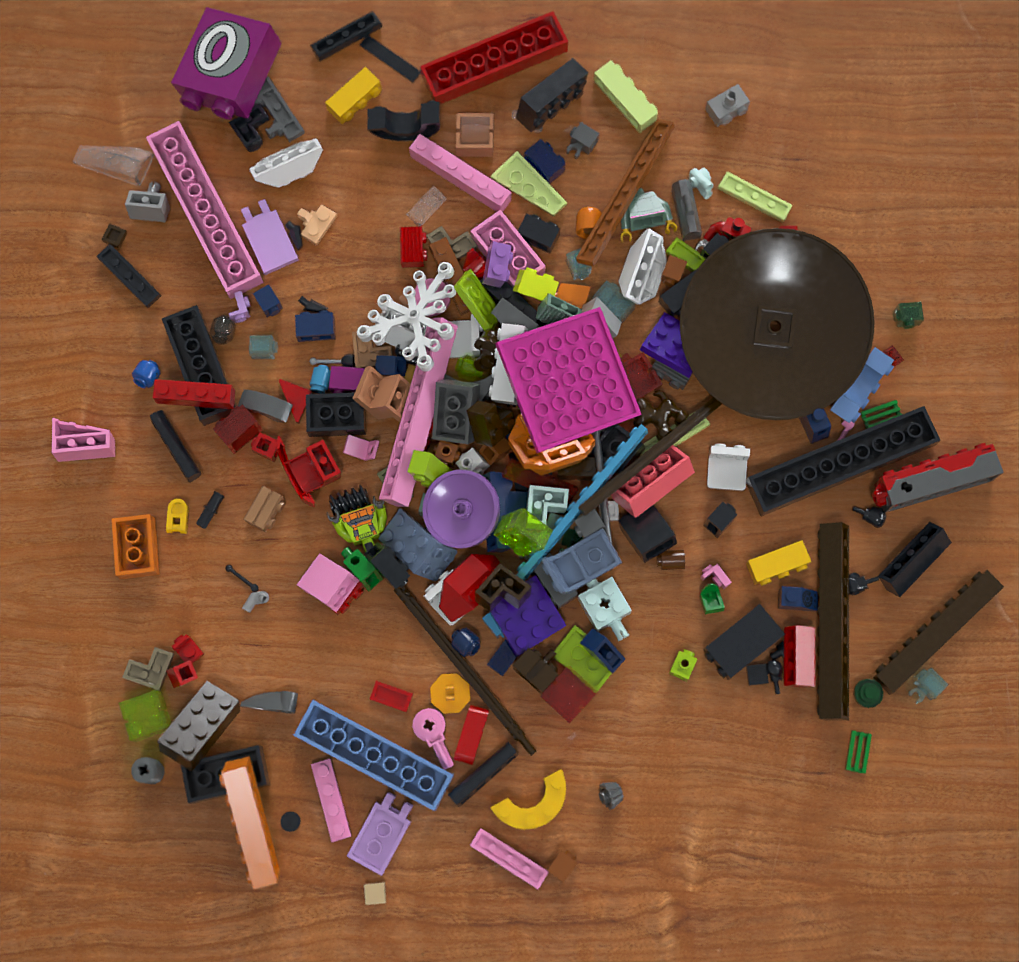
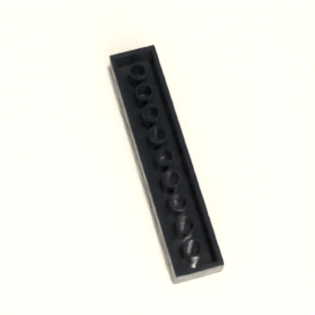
[746,406,941,517]

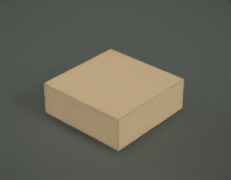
[364,882,386,905]

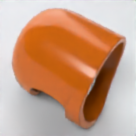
[576,207,602,239]

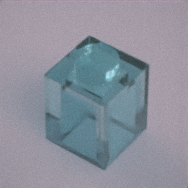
[249,335,278,359]

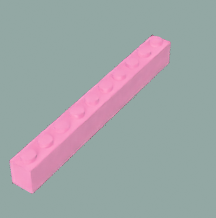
[379,317,458,507]

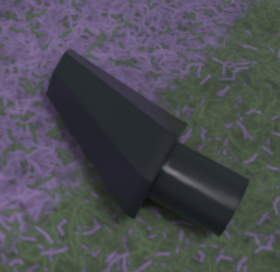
[285,221,303,250]
[298,295,328,313]
[769,640,784,660]

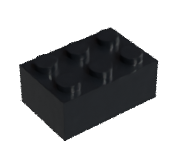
[306,393,366,437]

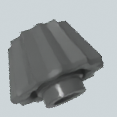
[599,782,624,810]

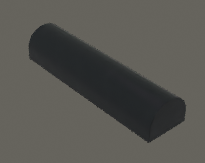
[310,11,382,62]
[150,410,202,483]
[448,742,518,807]

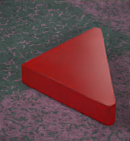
[279,379,313,424]

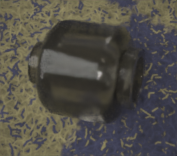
[209,315,236,345]

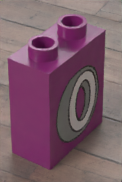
[171,7,282,120]

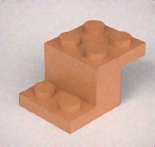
[352,366,411,422]

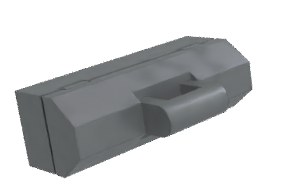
[671,179,702,241]

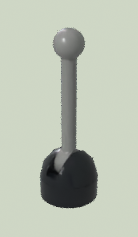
[309,354,355,368]

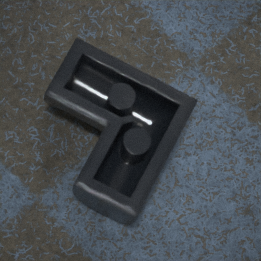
[229,104,270,152]

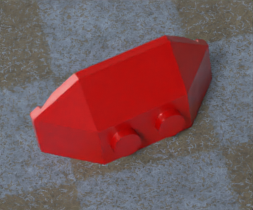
[439,554,501,622]

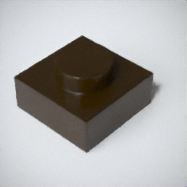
[101,223,128,249]

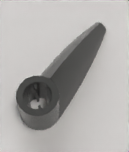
[240,691,298,714]

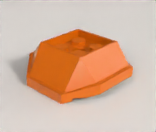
[508,414,595,476]

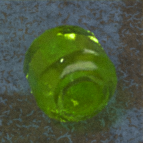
[455,354,483,382]

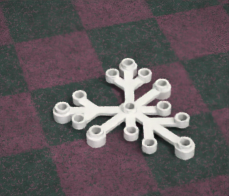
[357,262,456,372]

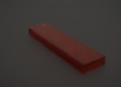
[502,459,578,504]

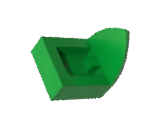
[699,583,725,615]

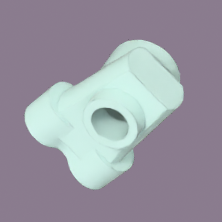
[688,168,714,199]

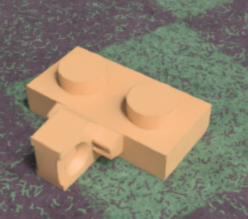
[297,205,337,245]

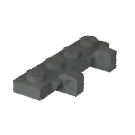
[253,75,305,142]

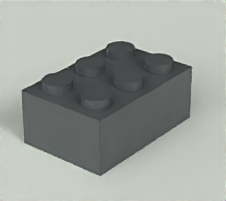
[432,379,480,444]

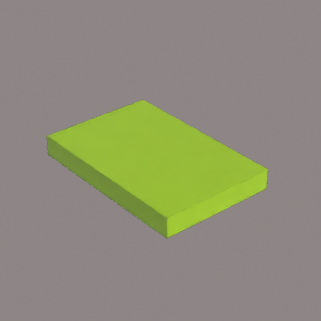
[454,269,498,331]
[554,625,612,693]

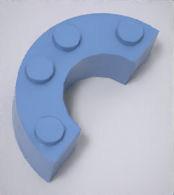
[830,347,894,423]

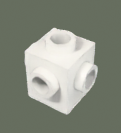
[456,448,490,475]

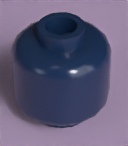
[451,628,481,657]

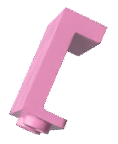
[297,554,359,612]

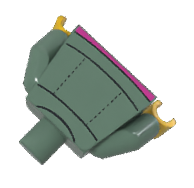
[621,188,677,243]

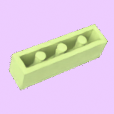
[594,60,658,133]

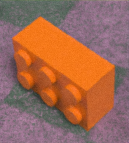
[112,514,159,579]

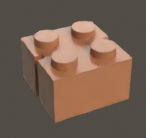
[456,113,494,157]

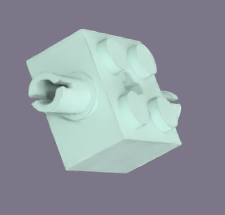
[578,577,632,642]

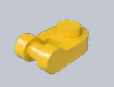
[166,499,188,534]

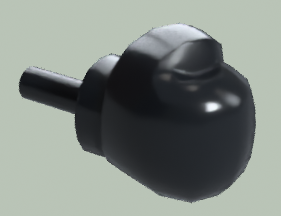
[852,506,887,528]
[849,573,879,595]
[766,660,783,695]

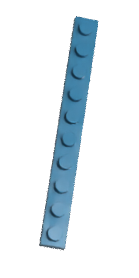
[516,424,648,581]

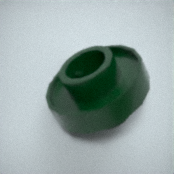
[853,679,884,708]

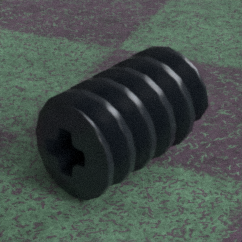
[329,485,371,516]

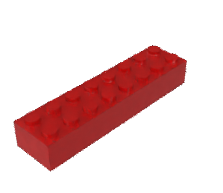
[420,11,568,105]

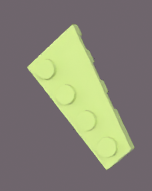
[490,151,567,216]

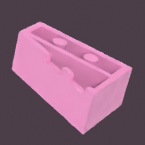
[52,418,115,462]

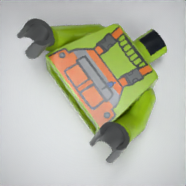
[327,495,387,553]

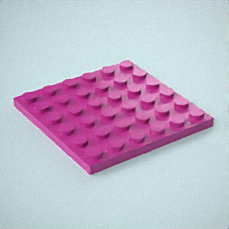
[495,307,642,453]

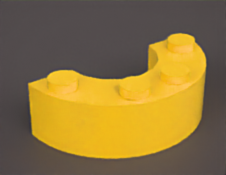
[490,769,566,830]

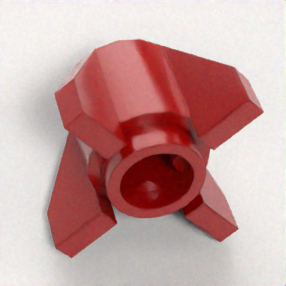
[462,248,486,281]

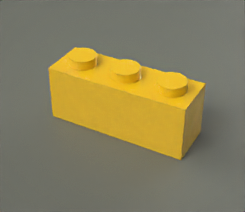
[325,67,382,124]
[746,540,811,586]

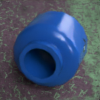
[132,360,161,389]

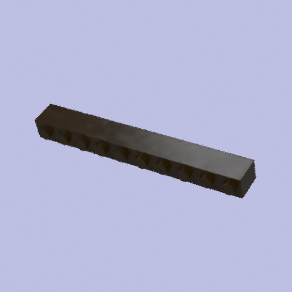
[817,522,849,721]

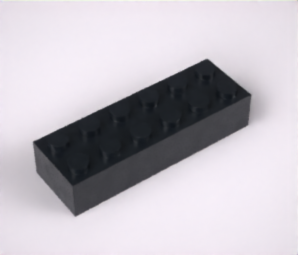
[162,305,239,426]

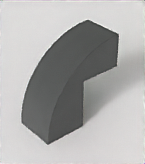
[237,390,293,422]

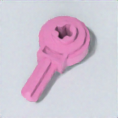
[413,708,454,770]

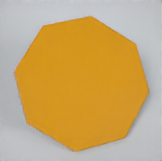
[430,673,470,714]

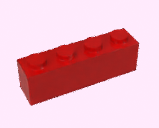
[153,379,236,409]

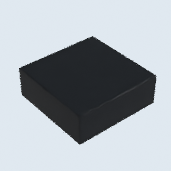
[746,664,769,686]

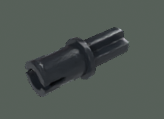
[196,491,225,529]

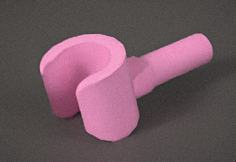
[837,420,855,441]

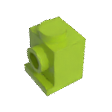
[669,649,697,682]

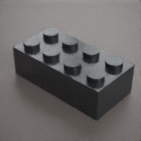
[516,58,588,133]
[180,745,270,804]

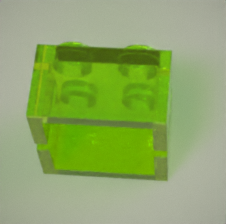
[493,508,553,557]
[119,690,171,742]

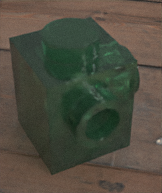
[893,302,924,329]

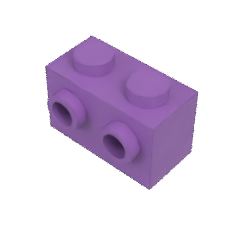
[482,241,513,288]

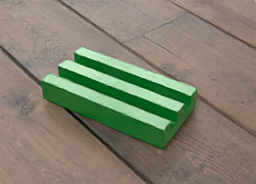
[860,400,903,429]
[845,730,872,774]

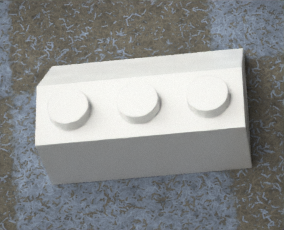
[374,309,427,357]

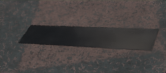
[359,35,421,82]

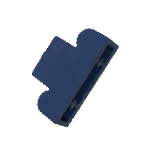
[482,472,533,552]

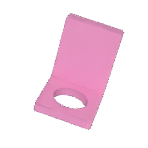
[343,435,379,461]

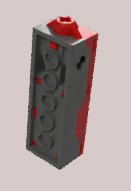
[872,443,1004,513]

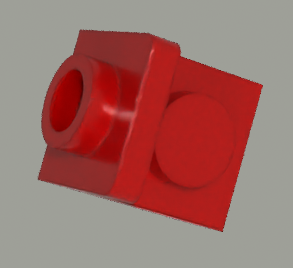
[171,634,204,664]

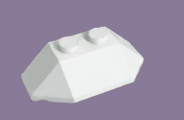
[250,138,323,188]
[618,229,667,305]

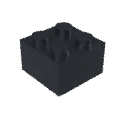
[591,424,645,474]

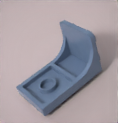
[378,508,457,581]
[542,529,622,594]

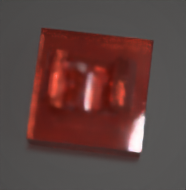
[883,345,904,368]

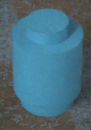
[309,365,331,394]

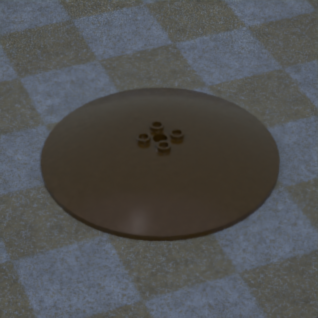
[680,228,875,421]

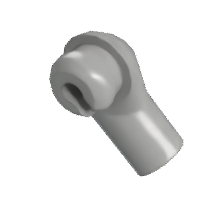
[242,591,269,613]

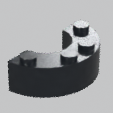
[367,101,440,141]

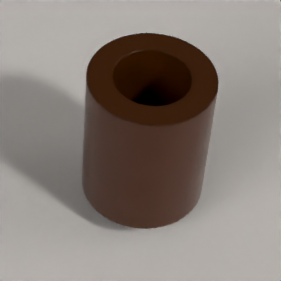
[657,550,685,570]

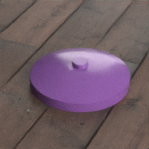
[423,470,500,548]

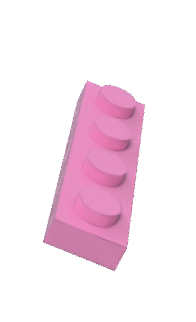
[311,759,352,842]
[470,828,548,889]

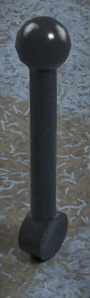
[225,565,259,592]

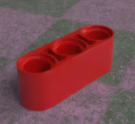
[453,704,489,766]

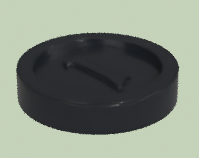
[280,812,301,832]

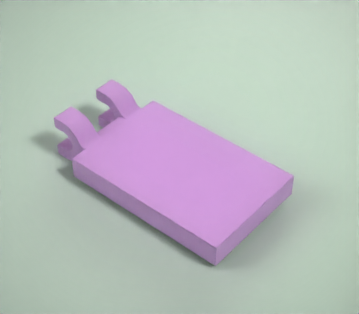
[241,199,299,275]
[347,792,413,876]

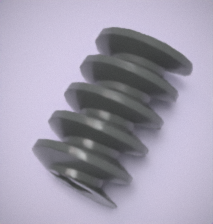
[131,757,165,784]

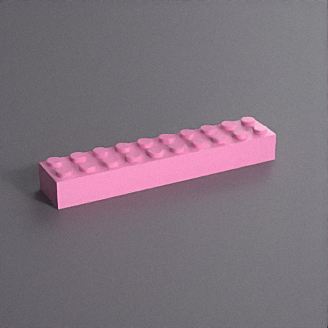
[146,121,264,299]

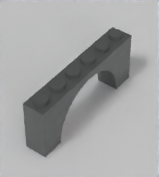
[444,297,541,402]

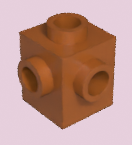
[432,440,461,468]

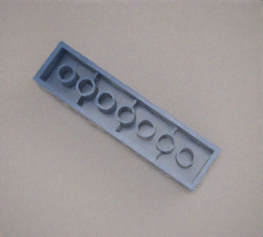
[294,700,454,812]

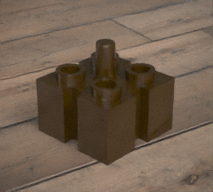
[513,648,559,696]

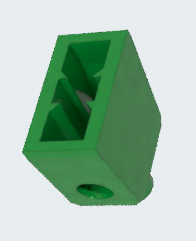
[341,547,383,592]

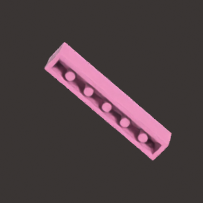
[409,134,511,212]

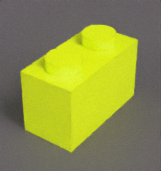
[512,267,559,301]

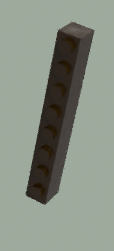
[873,570,1004,695]

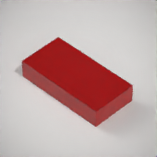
[370,681,413,713]

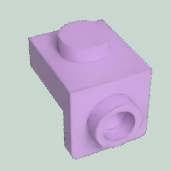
[229,291,251,323]

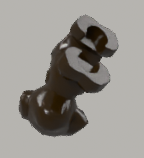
[473,322,502,374]
[633,390,689,441]

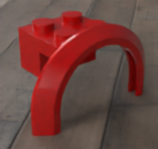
[276,436,341,507]

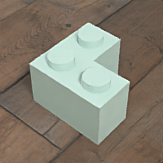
[525,485,569,530]

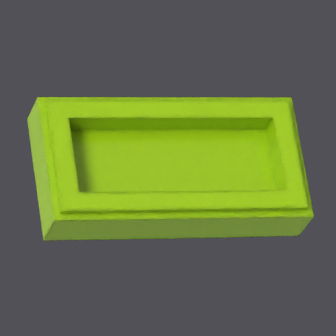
[666,237,705,272]

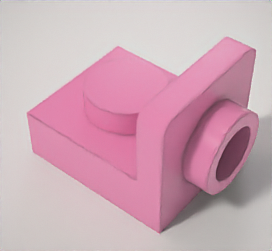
[701,564,732,589]

